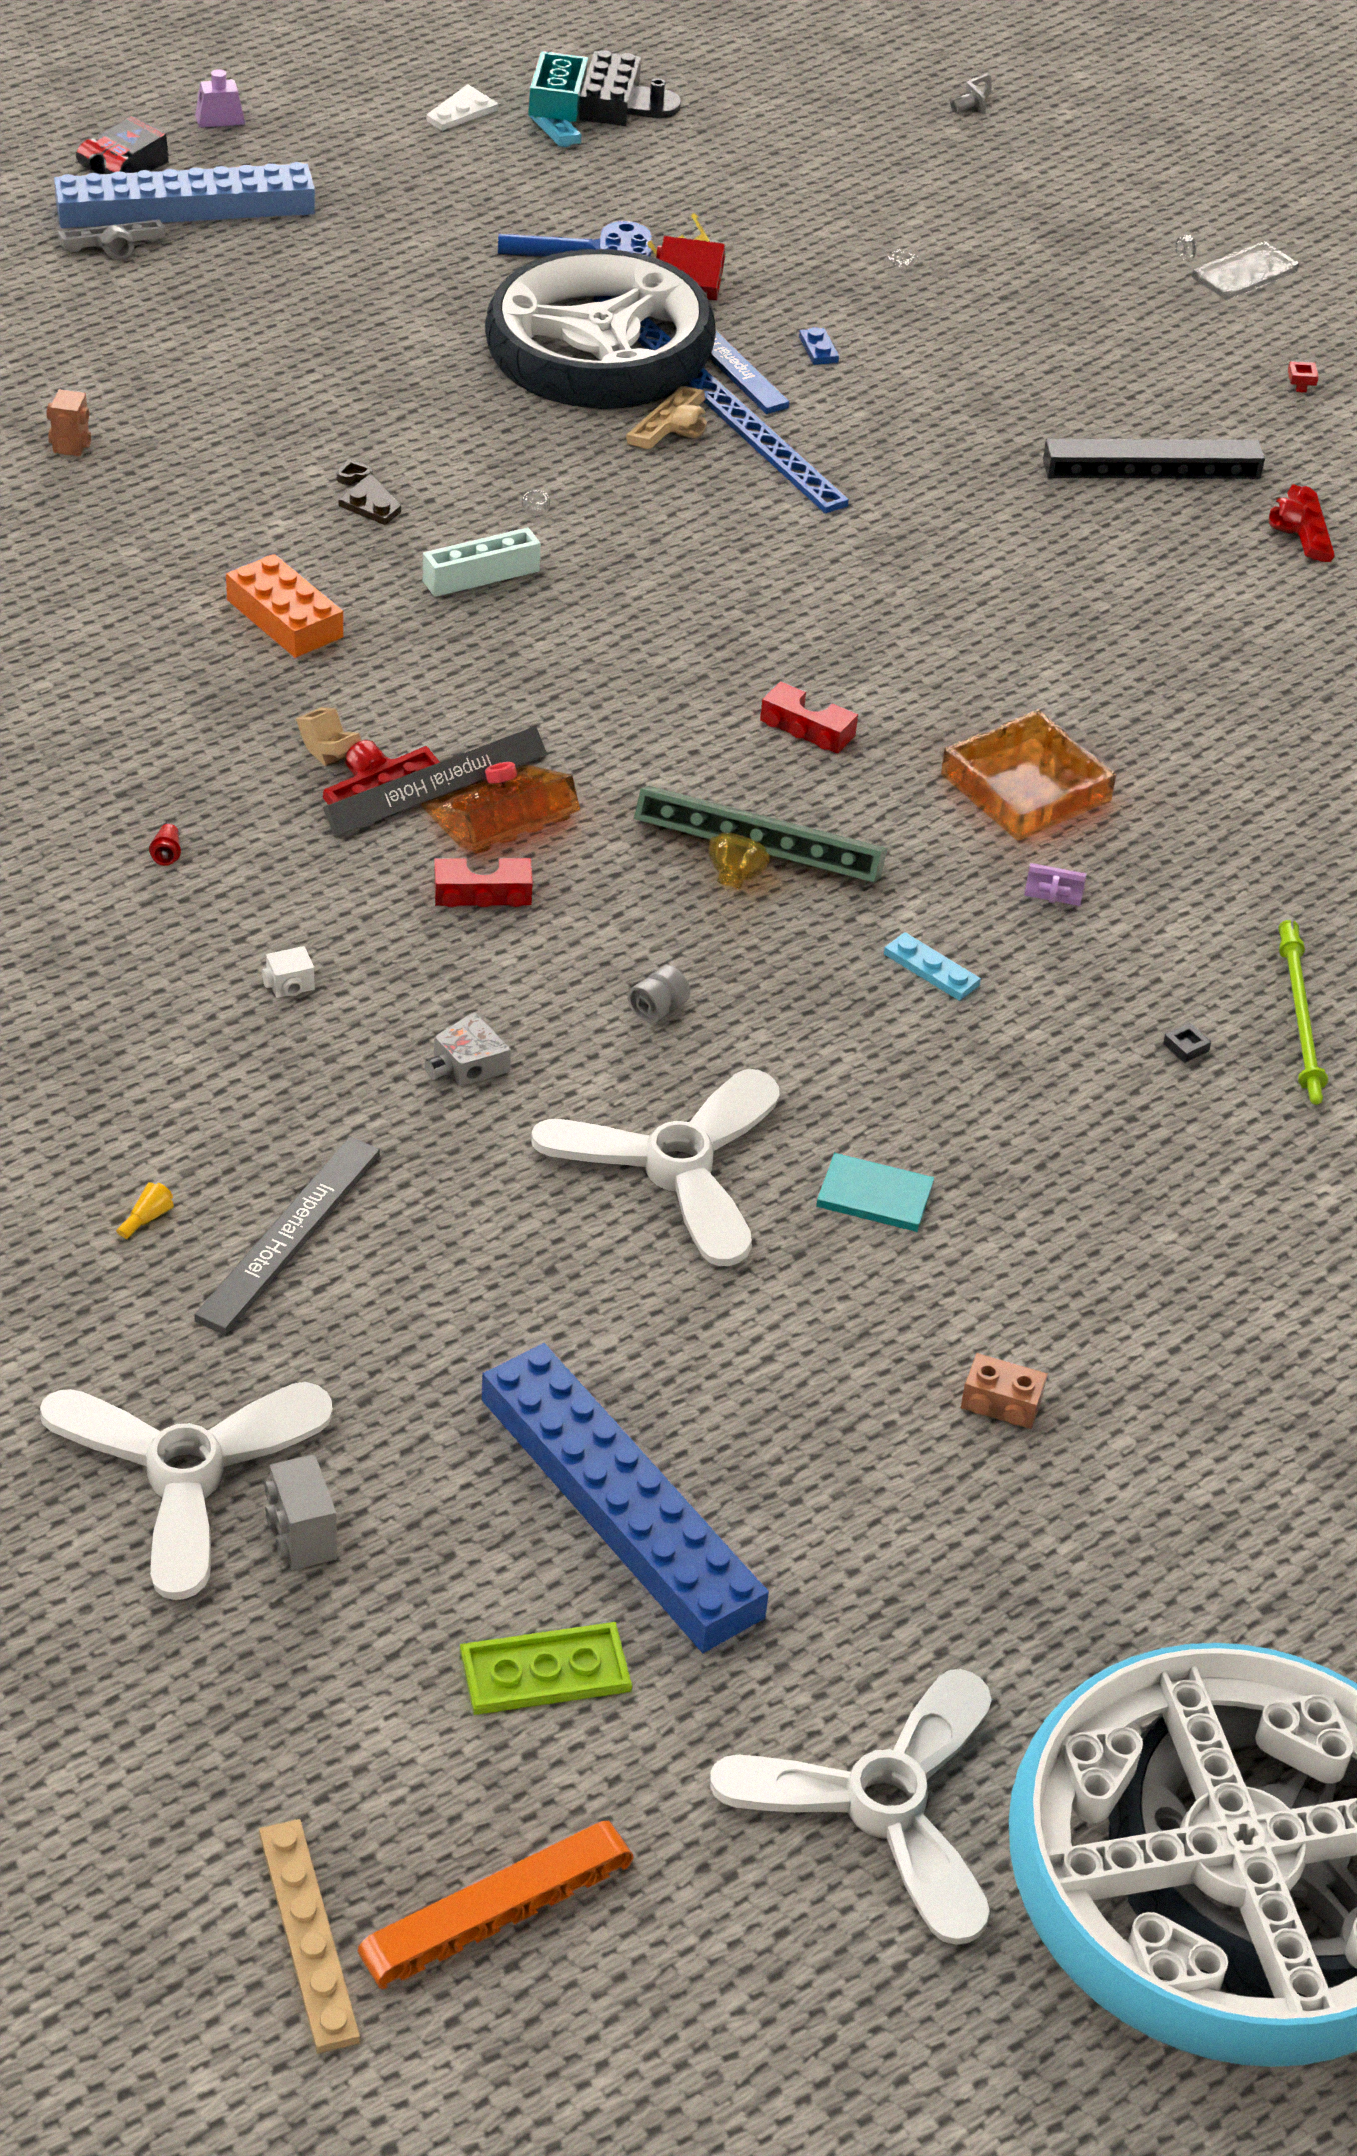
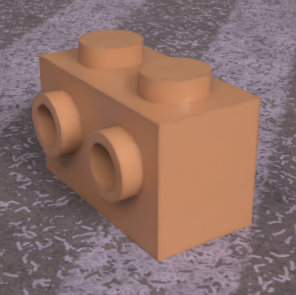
[47,389,91,456]
[961,1353,1048,1429]

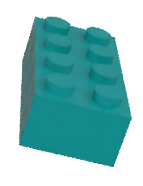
[528,51,588,122]

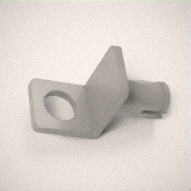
[950,73,992,115]

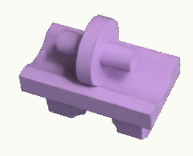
[1024,863,1086,906]

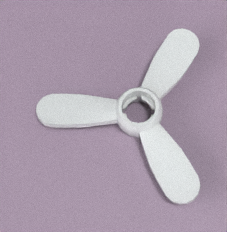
[531,1069,780,1266]
[40,1382,333,1600]
[710,1669,992,1945]

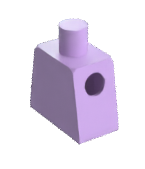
[195,69,245,128]

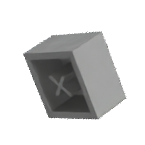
[264,1454,337,1570]

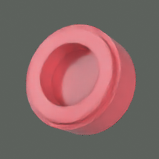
[485,762,517,783]

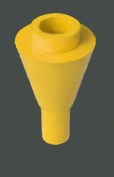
[116,1182,174,1239]

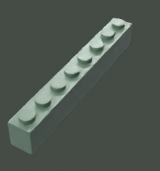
[634,786,888,882]

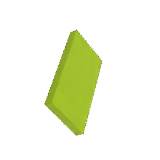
[460,1622,632,1715]

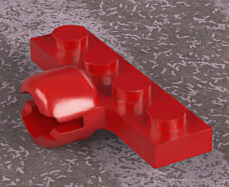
[1268,484,1335,562]
[322,740,440,805]

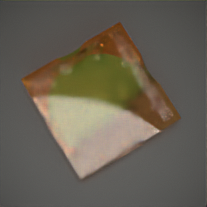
[941,709,1117,841]

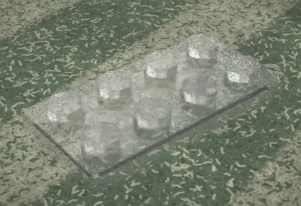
[1192,241,1299,300]

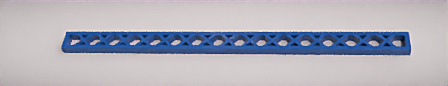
[594,296,849,514]

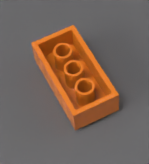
[226,554,343,658]

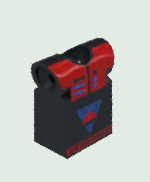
[76,116,169,174]

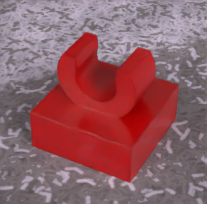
[1288,361,1319,393]

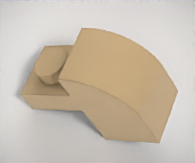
[296,707,361,766]

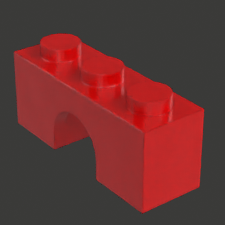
[760,681,858,754]
[434,858,533,907]

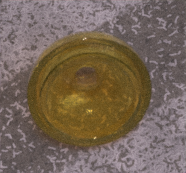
[708,833,771,889]

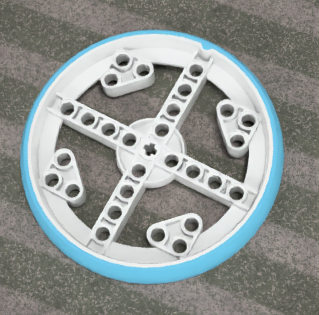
[1009,1643,1357,2067]

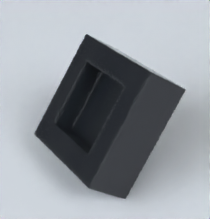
[1163,1022,1211,1063]

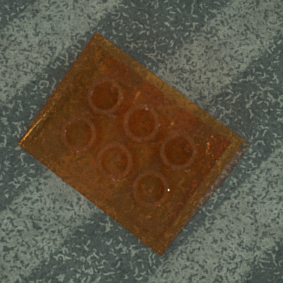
[421,765,580,853]

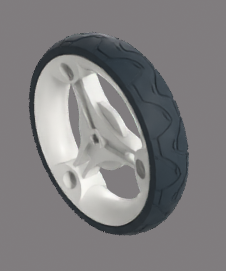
[485,249,716,409]

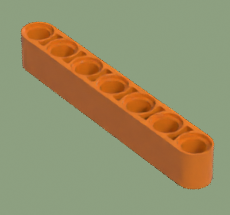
[357,1821,634,1989]

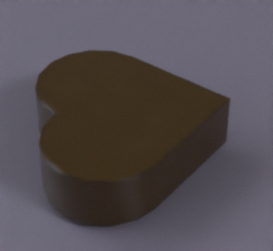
[336,459,373,485]

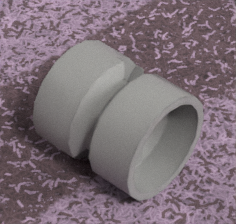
[628,965,690,1025]

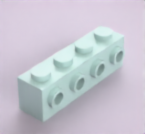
[423,528,541,597]

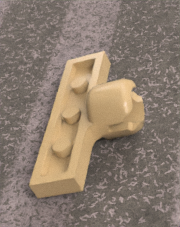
[626,386,707,449]

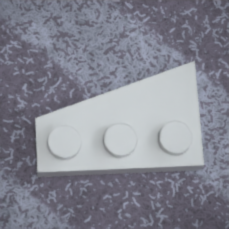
[427,85,498,131]

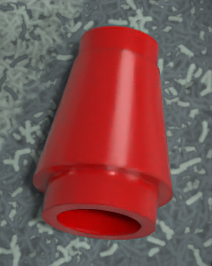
[149,824,181,866]

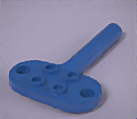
[498,221,651,257]

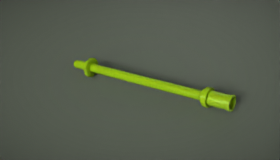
[1278,920,1329,1105]

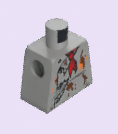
[425,1012,511,1086]

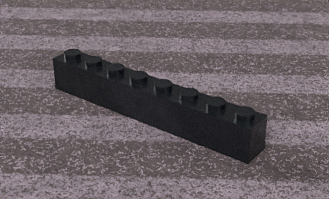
[1043,439,1265,479]

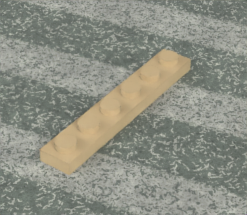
[259,1819,360,2054]

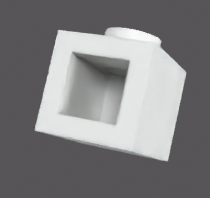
[262,946,315,998]

